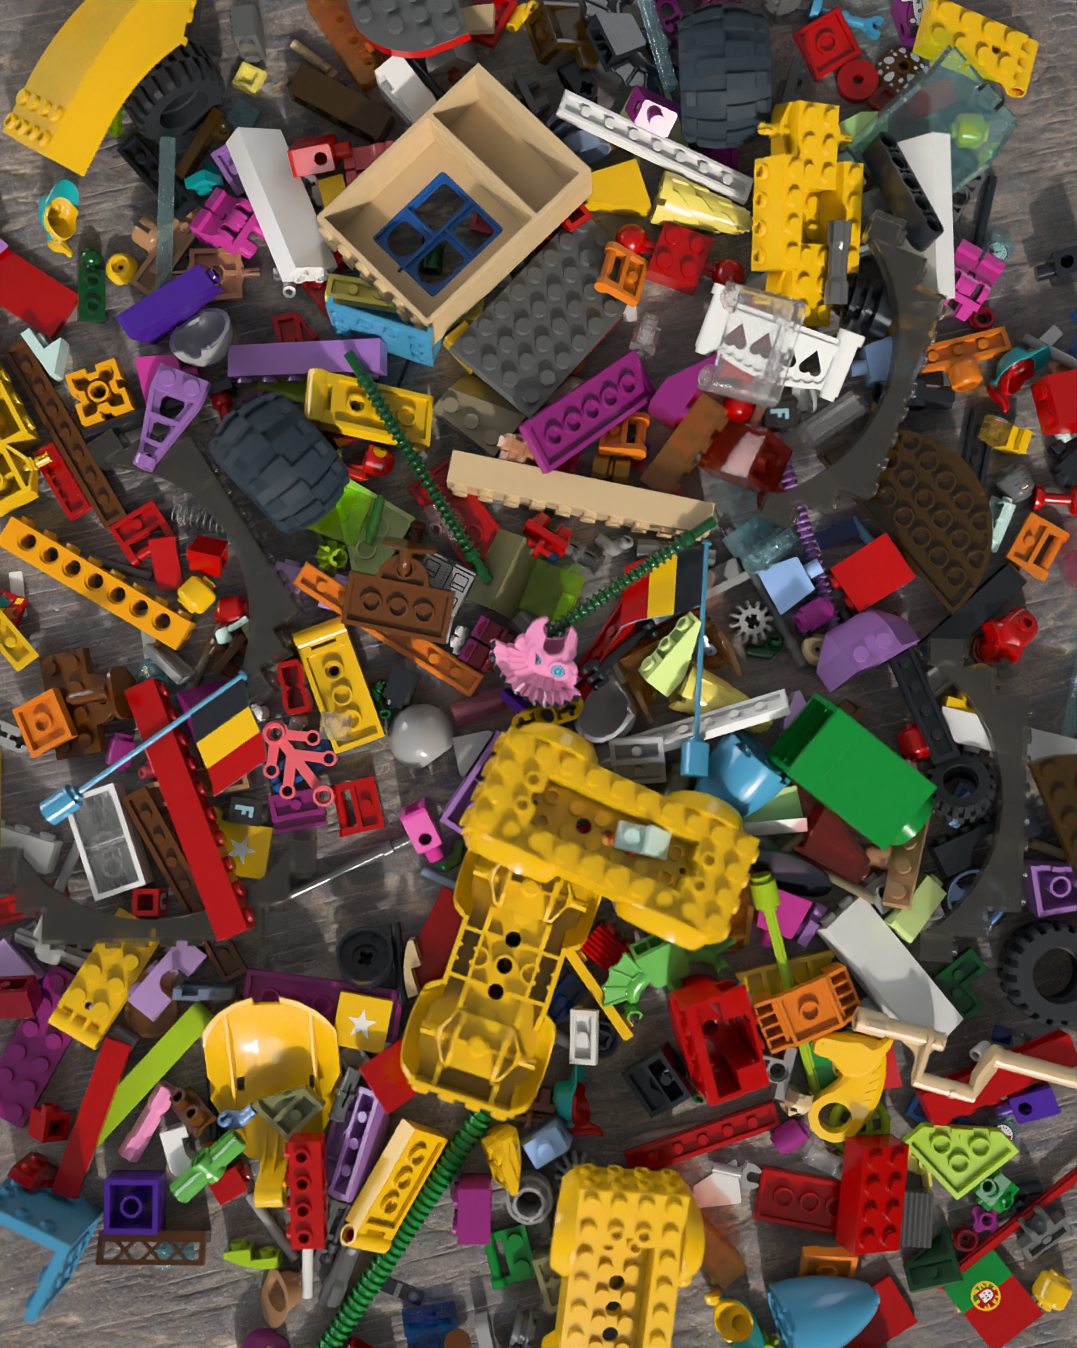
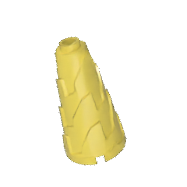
[650,170,753,235]
[669,660,773,734]

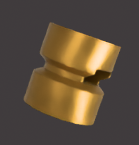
[591,452,631,485]

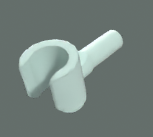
[215,615,249,644]

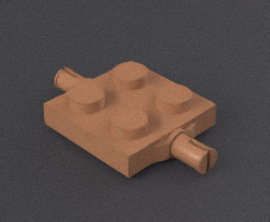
[171,248,261,302]

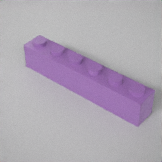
[228,338,387,386]

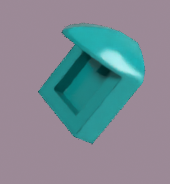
[184,161,224,196]

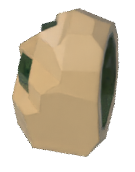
[779,1084,814,1116]

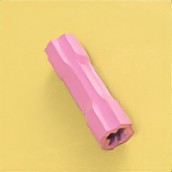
[117,1080,178,1163]

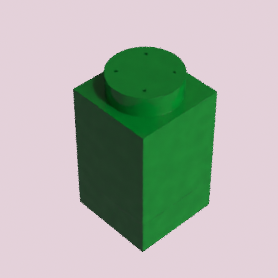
[765,693,937,851]

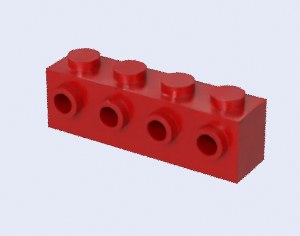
[284,1132,328,1250]

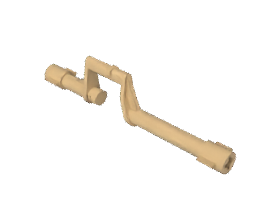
[852,1006,1077,1103]

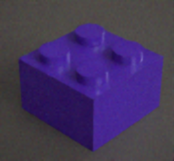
[104,1170,167,1234]

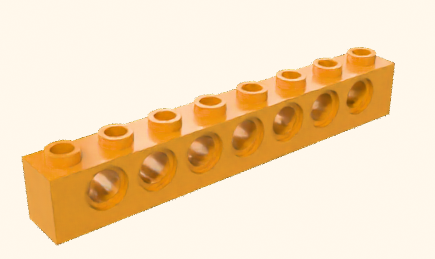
[0,516,197,650]

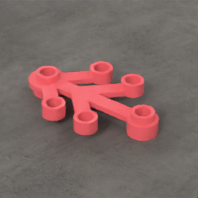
[262,720,338,807]

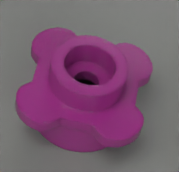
[971,1205,999,1233]

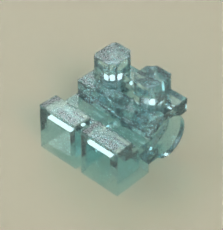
[722,508,798,574]

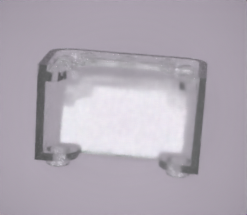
[697,281,806,408]

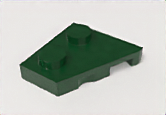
[903,1227,964,1293]

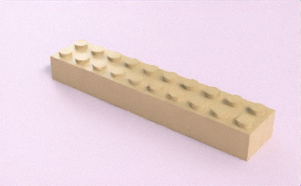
[447,450,715,544]

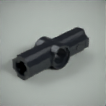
[873,379,955,411]

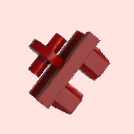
[522,512,572,559]

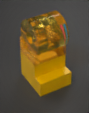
[978,415,1033,455]

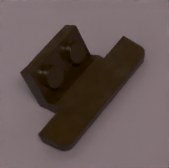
[524,0,599,70]

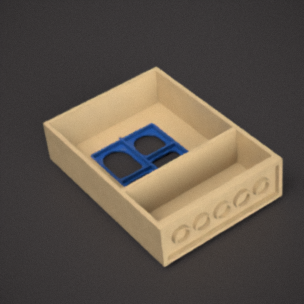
[316,63,592,344]

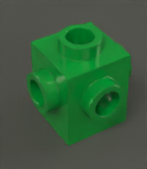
[971,1169,1020,1213]

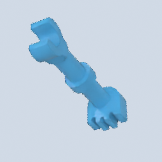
[807,0,884,39]

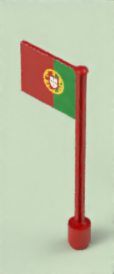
[937,1166,1077,1348]

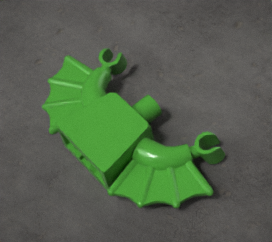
[601,934,737,1021]

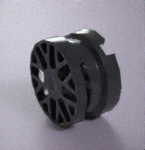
[598,1017,620,1059]

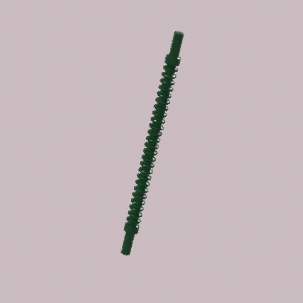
[344,350,493,584]
[492,516,717,675]

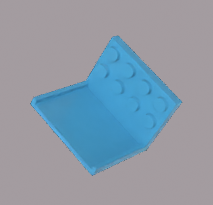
[326,268,444,368]
[0,1177,104,1324]

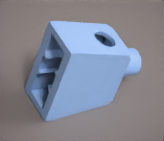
[848,332,914,388]
[757,557,824,615]
[519,1113,574,1169]

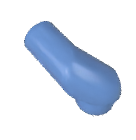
[217,1103,258,1129]

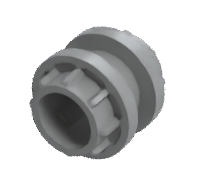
[506,1169,553,1225]

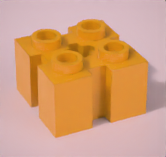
[65,358,138,427]

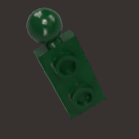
[77,247,106,324]

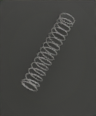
[171,503,267,548]

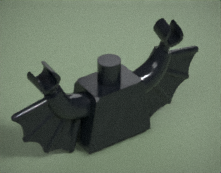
[582,0,679,97]

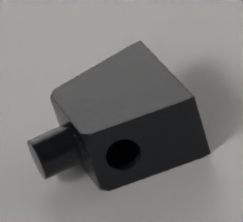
[1034,245,1077,287]

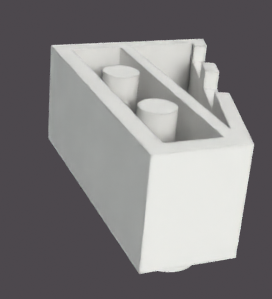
[374,56,437,127]

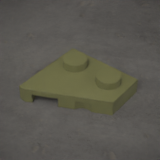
[252,1084,326,1142]

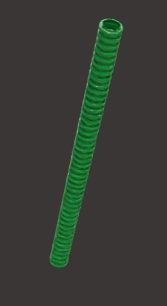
[315,1108,494,1348]

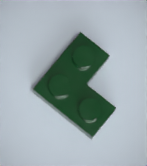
[930,947,988,1023]

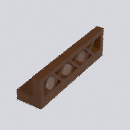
[95,1230,212,1266]

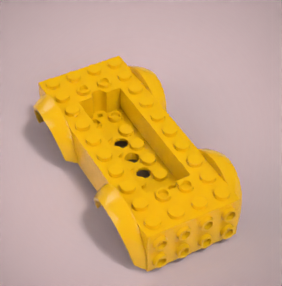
[459,723,760,951]
[400,848,602,1121]
[541,1163,705,1348]

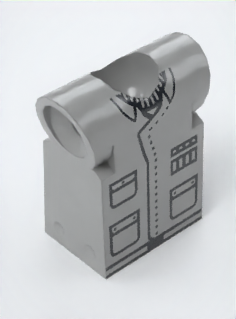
[422,552,477,644]

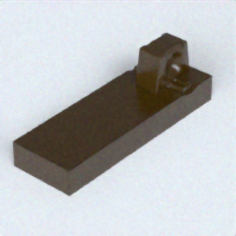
[174,106,234,185]

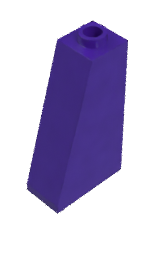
[116,264,225,345]

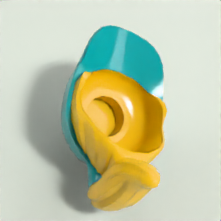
[38,178,79,257]
[704,1288,765,1348]

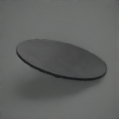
[750,848,832,897]

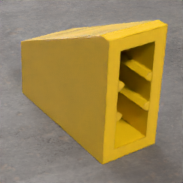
[583,159,652,218]

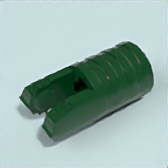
[419,224,445,276]

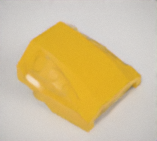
[480,1123,521,1196]

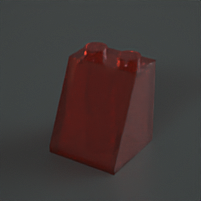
[698,418,793,498]
[793,803,871,884]

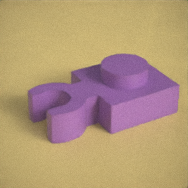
[792,901,828,948]

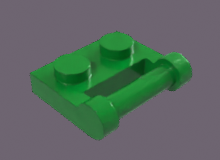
[484,1222,537,1289]

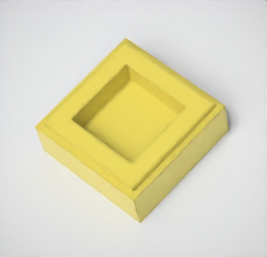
[232,61,267,97]

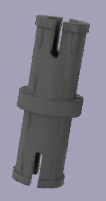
[328,1064,361,1122]

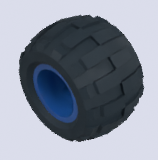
[678,2,771,149]
[209,390,350,534]

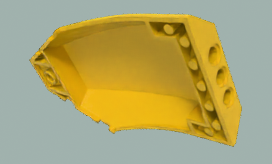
[2,0,197,177]

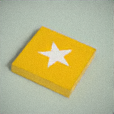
[219,820,274,880]
[334,990,394,1053]

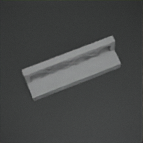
[650,557,750,627]

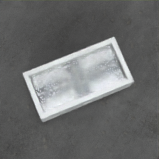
[68,782,154,901]

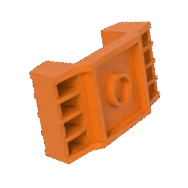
[751,962,862,1054]

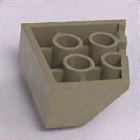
[432,374,529,459]

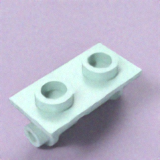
[989,495,1016,553]

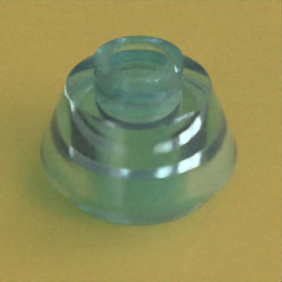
[136,658,171,684]

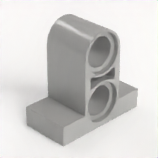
[762,1047,797,1101]

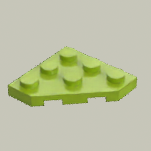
[902,1122,1020,1200]

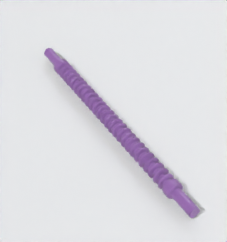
[770,432,856,680]

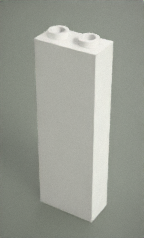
[226,127,338,283]
[893,132,955,310]
[816,895,963,1055]

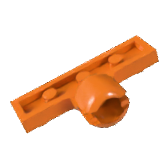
[908,326,1012,392]

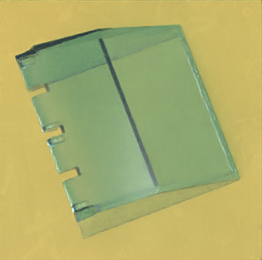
[844,45,1018,195]

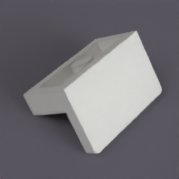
[570,1005,599,1066]

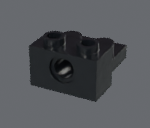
[621,1041,696,1119]

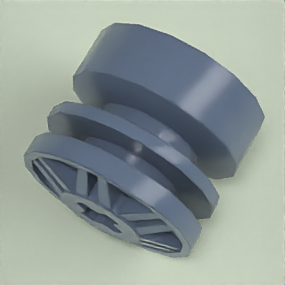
[546,112,611,166]

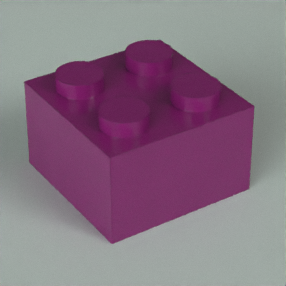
[452,1173,492,1245]

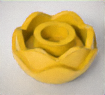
[106,253,138,285]

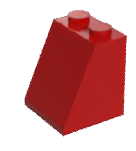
[1030,369,1077,435]
[828,533,916,613]

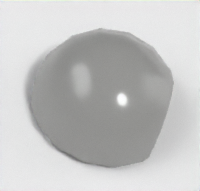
[169,308,234,367]
[574,679,637,744]
[388,704,455,770]

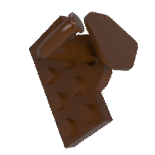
[341,520,456,644]
[39,648,139,760]

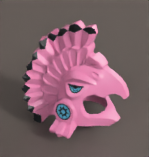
[489,617,582,708]

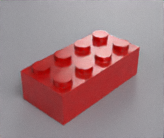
[836,1134,909,1255]

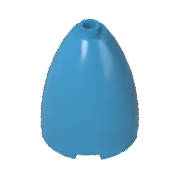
[693,730,792,819]
[766,1275,880,1348]

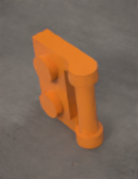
[594,241,650,307]
[599,412,650,460]
[1003,512,1070,581]

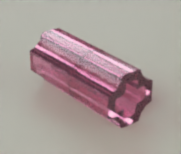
[450,687,507,726]

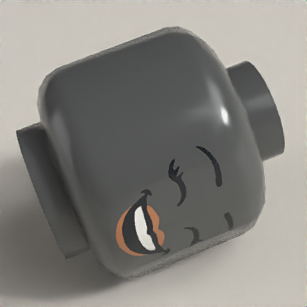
[995,462,1035,503]

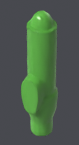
[364,494,385,545]

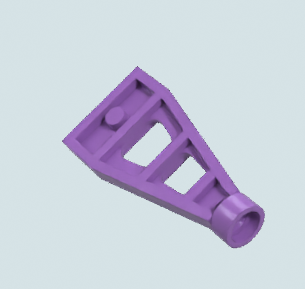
[132,363,211,472]

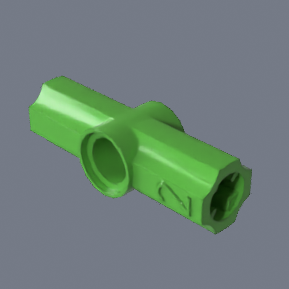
[170,1128,247,1203]

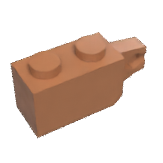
[497,433,539,467]

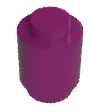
[793,596,834,633]
[105,732,136,771]
[770,1116,811,1155]

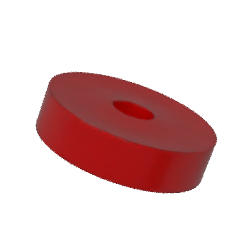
[836,59,879,104]

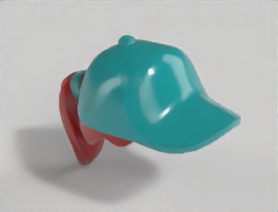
[987,345,1051,413]
[552,1064,604,1137]

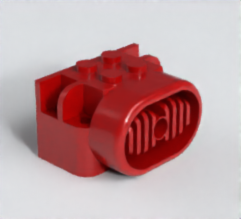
[668,974,770,1107]

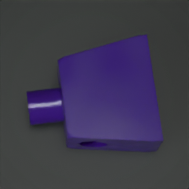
[992,1082,1061,1124]

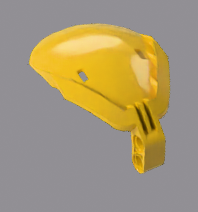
[202,997,342,1207]

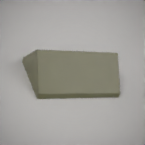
[466,528,543,620]

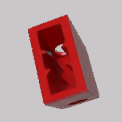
[287,134,353,178]

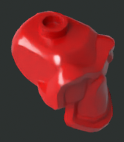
[970,607,1039,665]

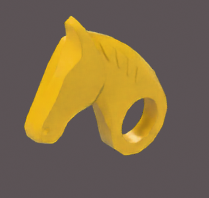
[808,1031,894,1143]

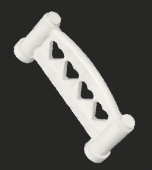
[695,283,865,402]

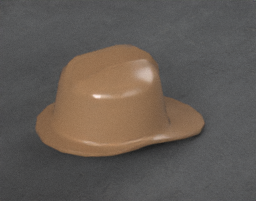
[260,1269,302,1328]

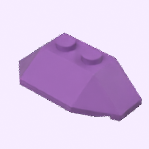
[816,607,920,694]
[325,1086,390,1202]

